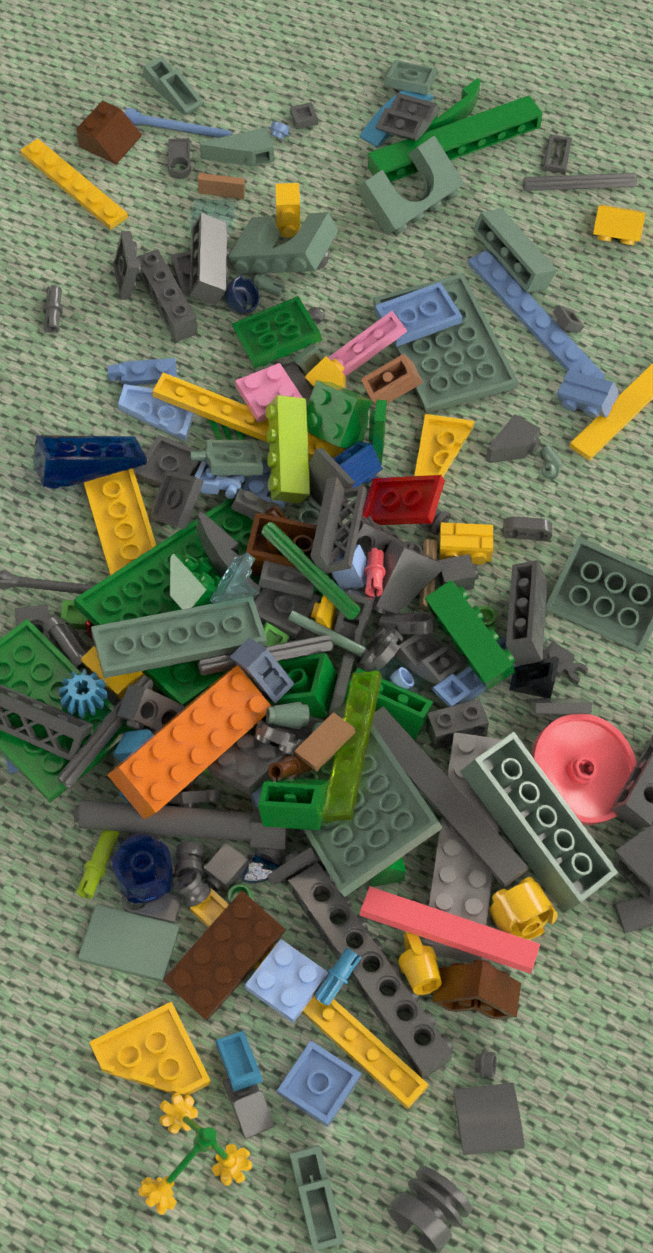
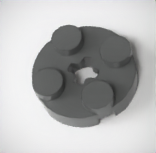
[354,627,403,674]
[254,720,307,755]

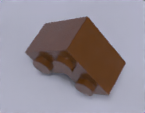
[433,959,521,1020]

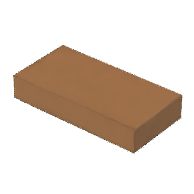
[198,173,246,199]
[294,712,356,772]

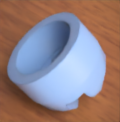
[390,667,414,689]

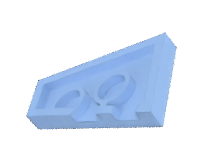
[118,384,194,441]

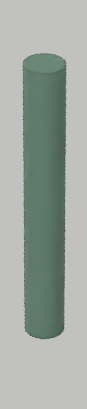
[288,610,366,657]

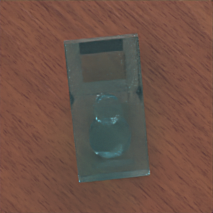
[210,552,259,604]

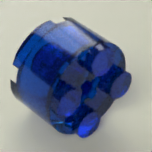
[112,835,174,904]

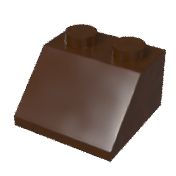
[76,100,142,165]

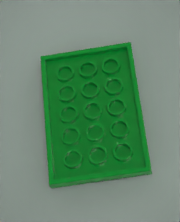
[0,619,136,803]

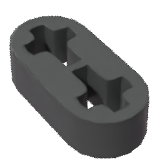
[503,516,553,541]

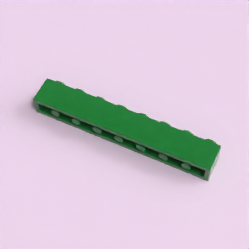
[368,95,543,182]

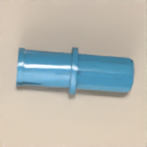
[315,947,362,1005]

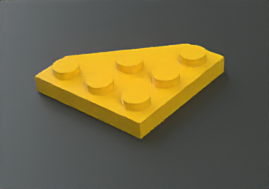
[89,1002,211,1098]

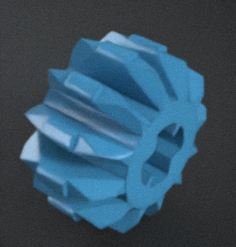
[59,669,107,718]

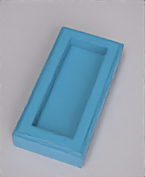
[215,1030,263,1092]

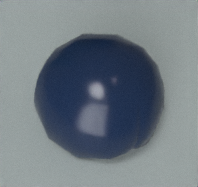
[225,275,260,314]

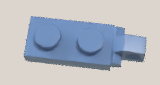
[107,358,177,385]

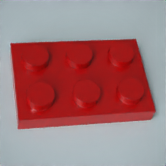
[362,475,445,525]

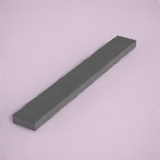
[368,707,527,888]

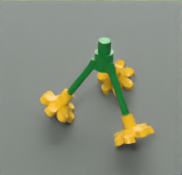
[138,1093,252,1215]

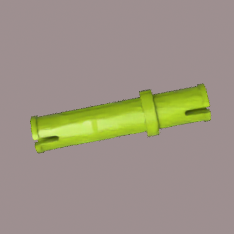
[76,830,121,899]

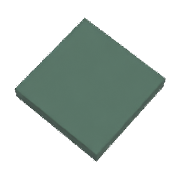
[384,60,438,95]

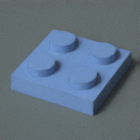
[277,1041,362,1127]

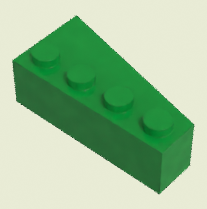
[425,580,516,690]

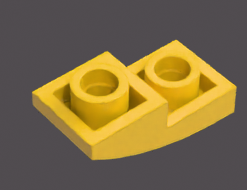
[311,595,337,631]

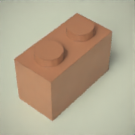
[361,354,423,404]

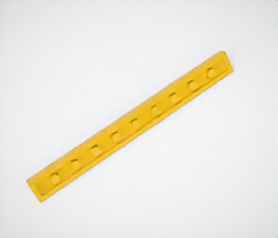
[190,889,429,1110]

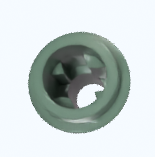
[266,702,309,730]

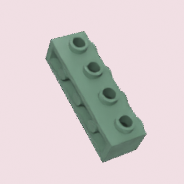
[473,208,557,292]

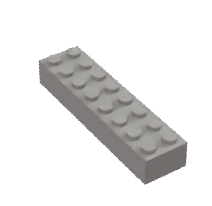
[423,732,503,962]

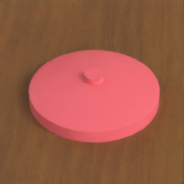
[531,714,637,825]

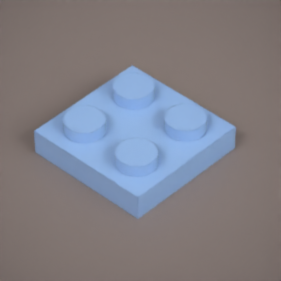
[245,939,329,1023]

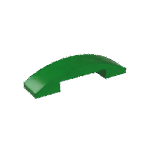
[424,78,481,133]

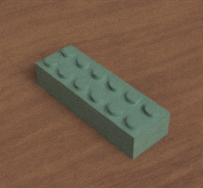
[460,732,618,912]

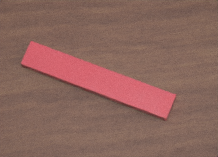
[360,887,540,974]

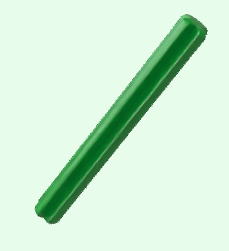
[262,522,360,620]

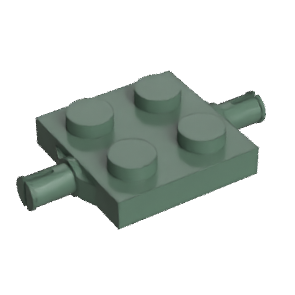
[190,440,270,477]

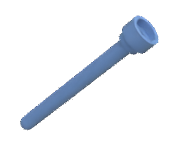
[125,108,232,138]

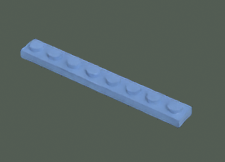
[468,249,605,379]

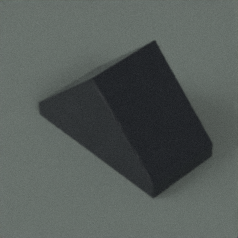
[509,656,559,698]

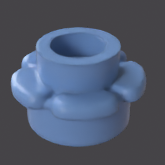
[268,121,290,139]

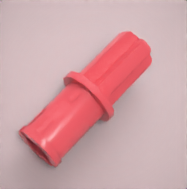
[364,548,386,597]

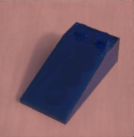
[33,435,147,489]

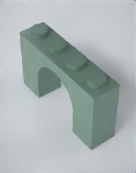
[356,136,465,235]
[228,212,338,274]

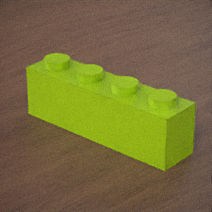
[266,395,310,503]

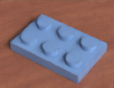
[375,282,462,347]

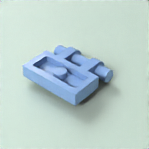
[195,461,246,499]

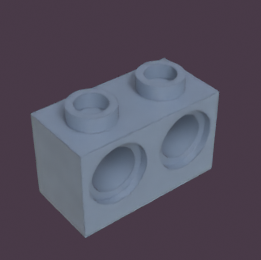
[230,637,294,703]

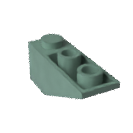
[200,128,274,166]

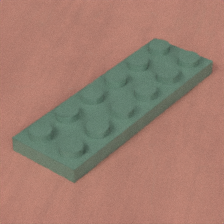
[91,596,267,678]

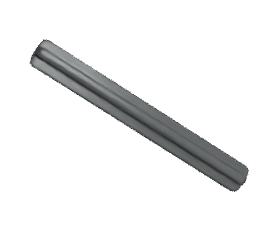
[523,173,637,191]
[198,634,333,675]
[58,675,153,788]

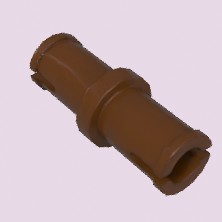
[268,755,312,781]

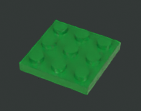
[232,296,323,369]

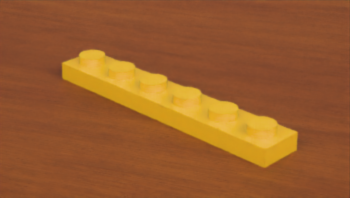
[20,138,128,230]

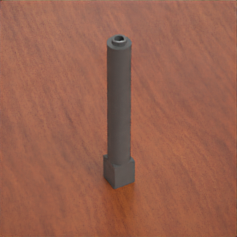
[74,800,288,849]

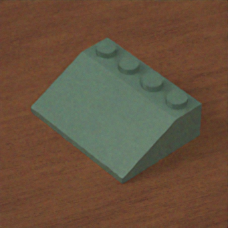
[546,537,653,653]

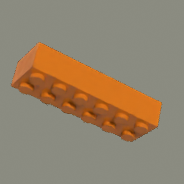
[107,665,272,819]

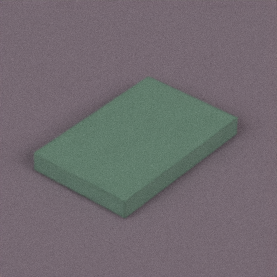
[78,904,180,982]

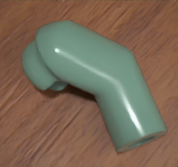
[540,446,562,480]

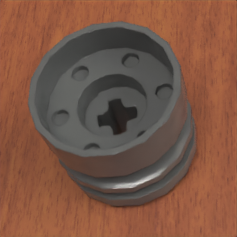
[387,1166,473,1253]

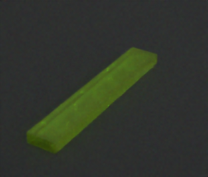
[322,671,382,822]

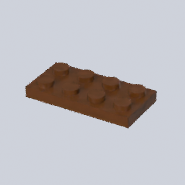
[163,890,286,1021]

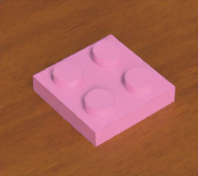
[235,363,303,423]

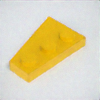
[414,414,475,478]

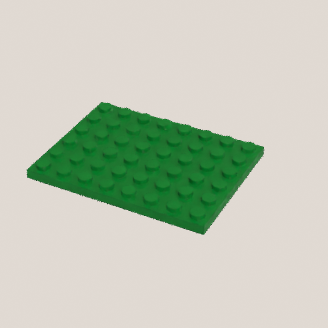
[74,497,322,707]

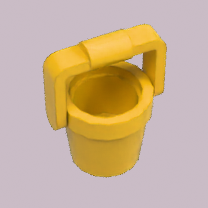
[398,931,442,995]

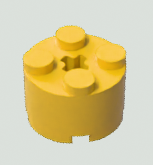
[489,877,558,940]

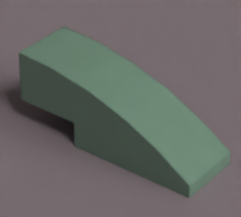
[142,56,204,115]
[288,1144,344,1251]

